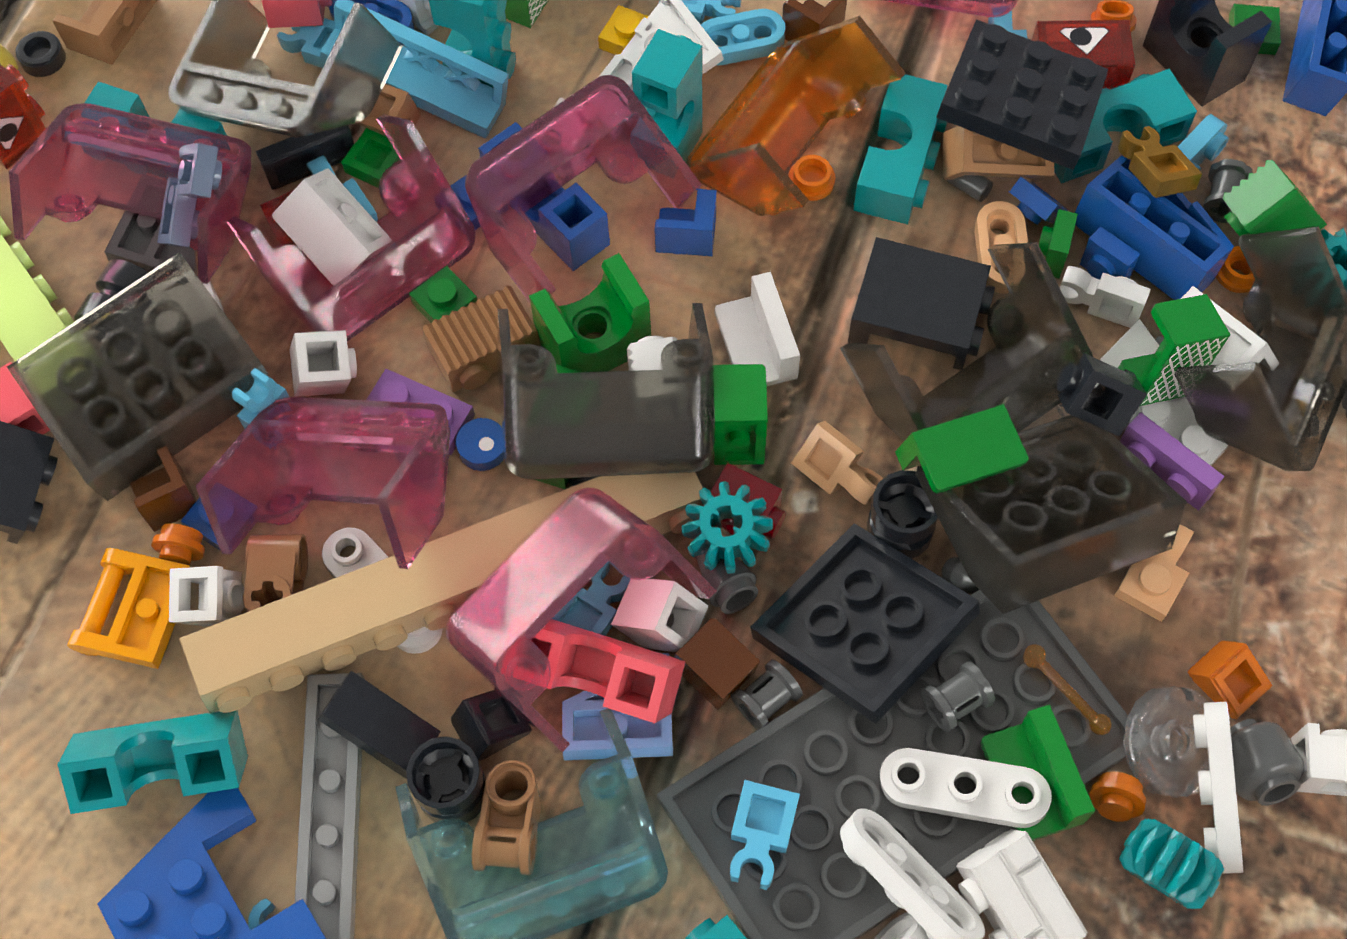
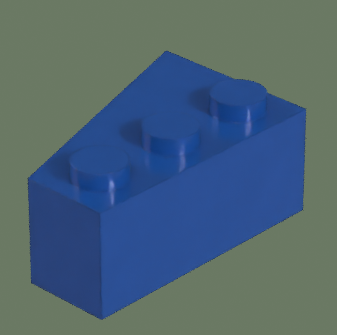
[1283,0,1347,116]
[1075,155,1234,300]

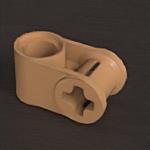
[243,534,308,612]
[472,760,541,875]

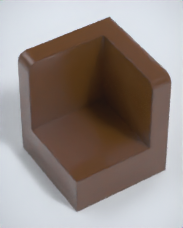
[782,0,847,59]
[130,445,197,532]
[675,618,760,710]

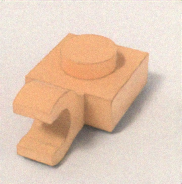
[791,421,883,505]
[1114,522,1194,622]

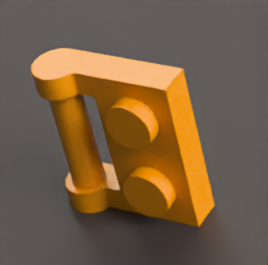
[67,548,190,669]

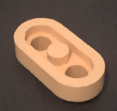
[974,201,1031,294]

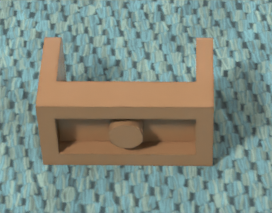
[53,0,157,65]
[942,126,1054,183]

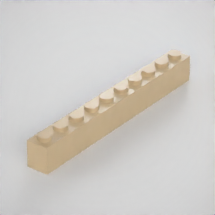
[179,445,703,714]

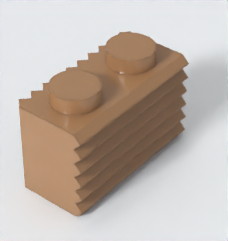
[422,286,541,392]

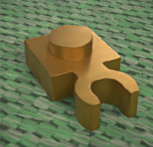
[1118,126,1202,198]

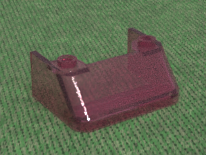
[465,75,702,303]
[8,103,252,284]
[227,114,476,341]
[196,397,451,569]
[446,488,716,752]

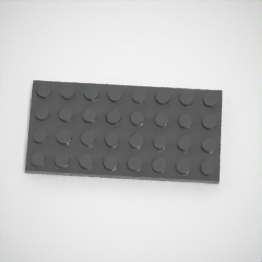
[657,568,1147,939]

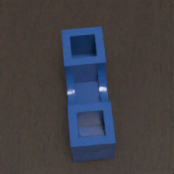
[478,122,610,271]

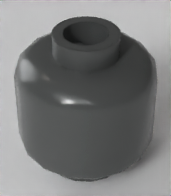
[1230,719,1304,806]

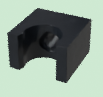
[1142,0,1272,107]

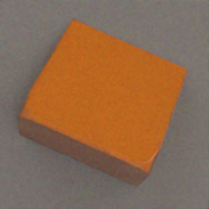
[1188,640,1273,720]

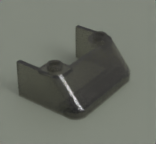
[169,0,403,137]
[1174,227,1347,472]
[840,242,1093,441]
[497,303,715,479]

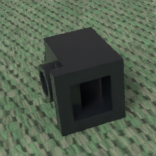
[1057,353,1147,436]

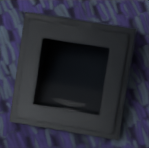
[451,686,532,761]

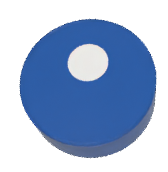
[456,418,508,471]

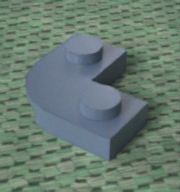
[157,143,222,247]

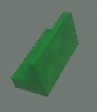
[895,404,1029,493]
[980,704,1095,841]

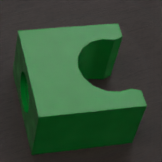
[529,253,651,377]

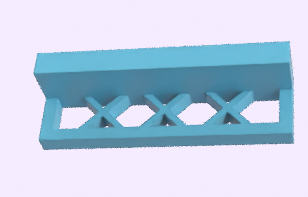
[320,0,509,139]

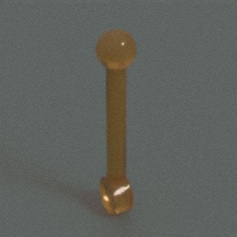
[1023,644,1112,735]

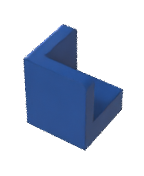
[655,189,717,257]

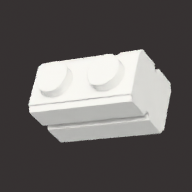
[956,829,1088,939]

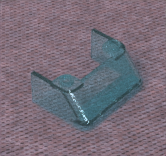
[395,708,668,939]

